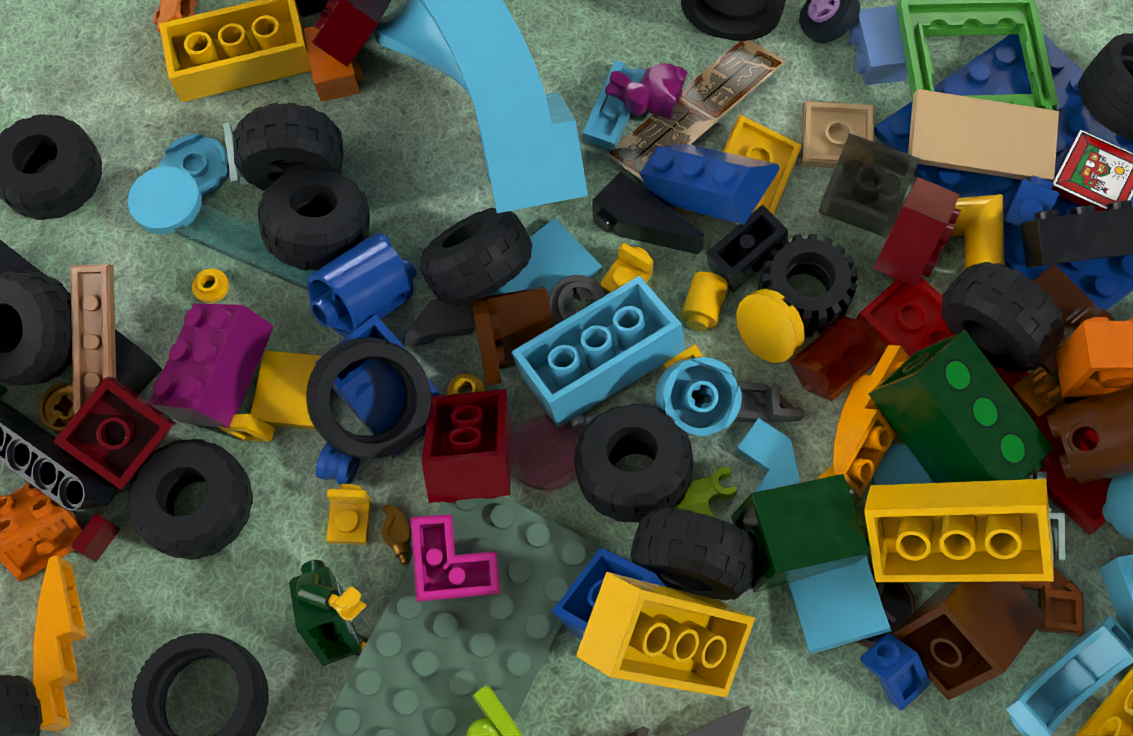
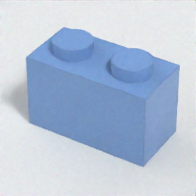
[848,5,908,85]

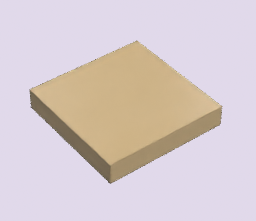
[801,101,874,170]

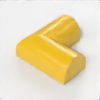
[950,194,1005,267]

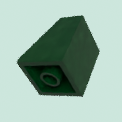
[731,474,870,593]

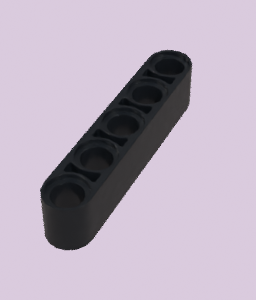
[0,401,115,511]

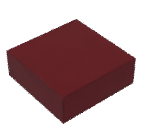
[71,513,121,562]

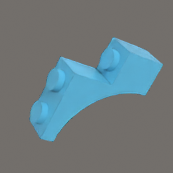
[1006,615,1133,736]

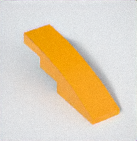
[33,555,87,732]

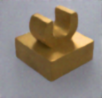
[1010,366,1067,422]

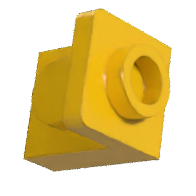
[599,243,654,295]
[326,484,372,545]

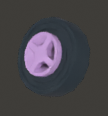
[799,0,860,43]

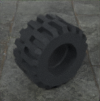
[758,234,858,337]

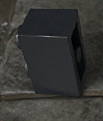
[706,204,788,293]

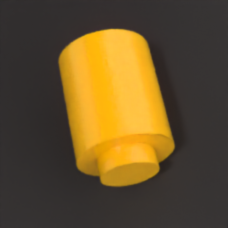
[681,271,729,331]

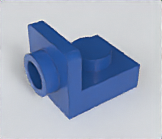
[860,633,931,711]

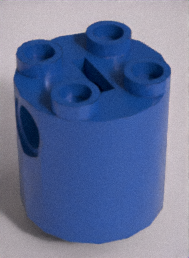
[307,233,417,338]

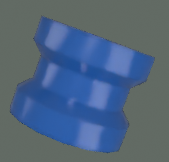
[316,443,361,485]

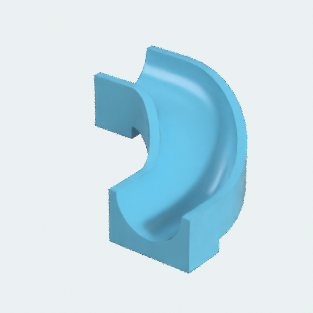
[374,0,588,213]

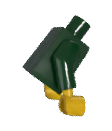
[289,560,368,666]

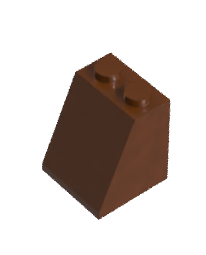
[892,581,1047,701]

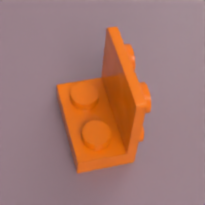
[0,482,85,582]

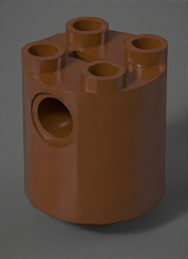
[1047,386,1133,485]

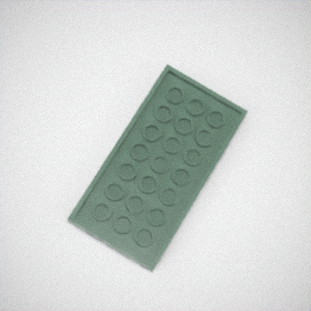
[317,496,599,736]

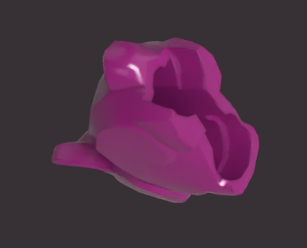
[605,63,688,120]

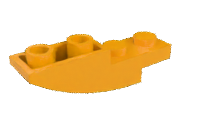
[833,345,909,498]

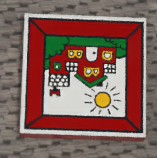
[1051,130,1133,212]

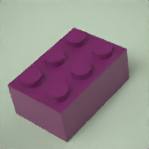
[149,303,274,428]

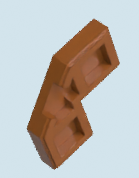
[1016,566,1084,636]

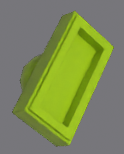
[466,685,524,736]

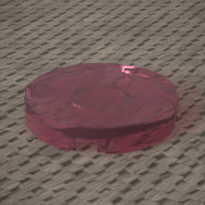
[511,415,580,492]

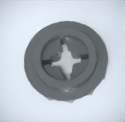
[549,275,605,325]

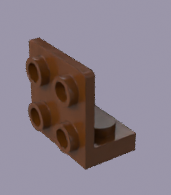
[1033,265,1116,374]
[472,287,553,385]

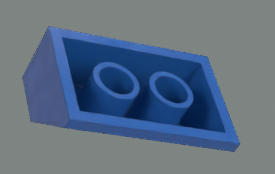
[640,144,780,225]

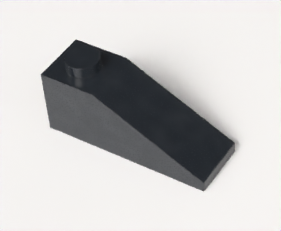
[592,171,704,254]

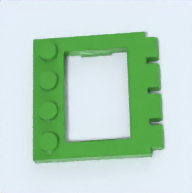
[896,0,1059,110]

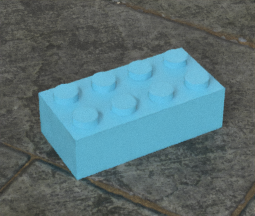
[511,276,686,428]

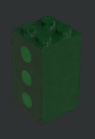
[868,330,1053,483]

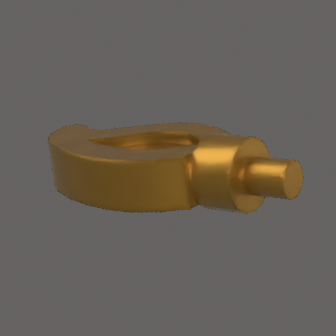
[381,505,411,565]

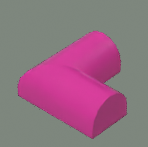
[410,514,501,602]

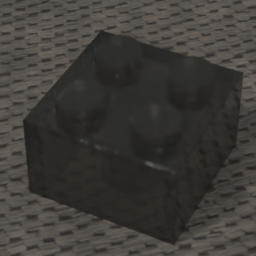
[818,133,920,238]

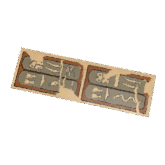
[606,40,787,181]

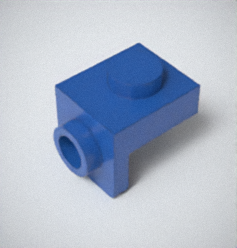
[1004,175,1060,228]

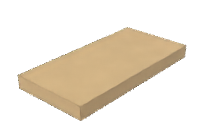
[907,89,1059,182]

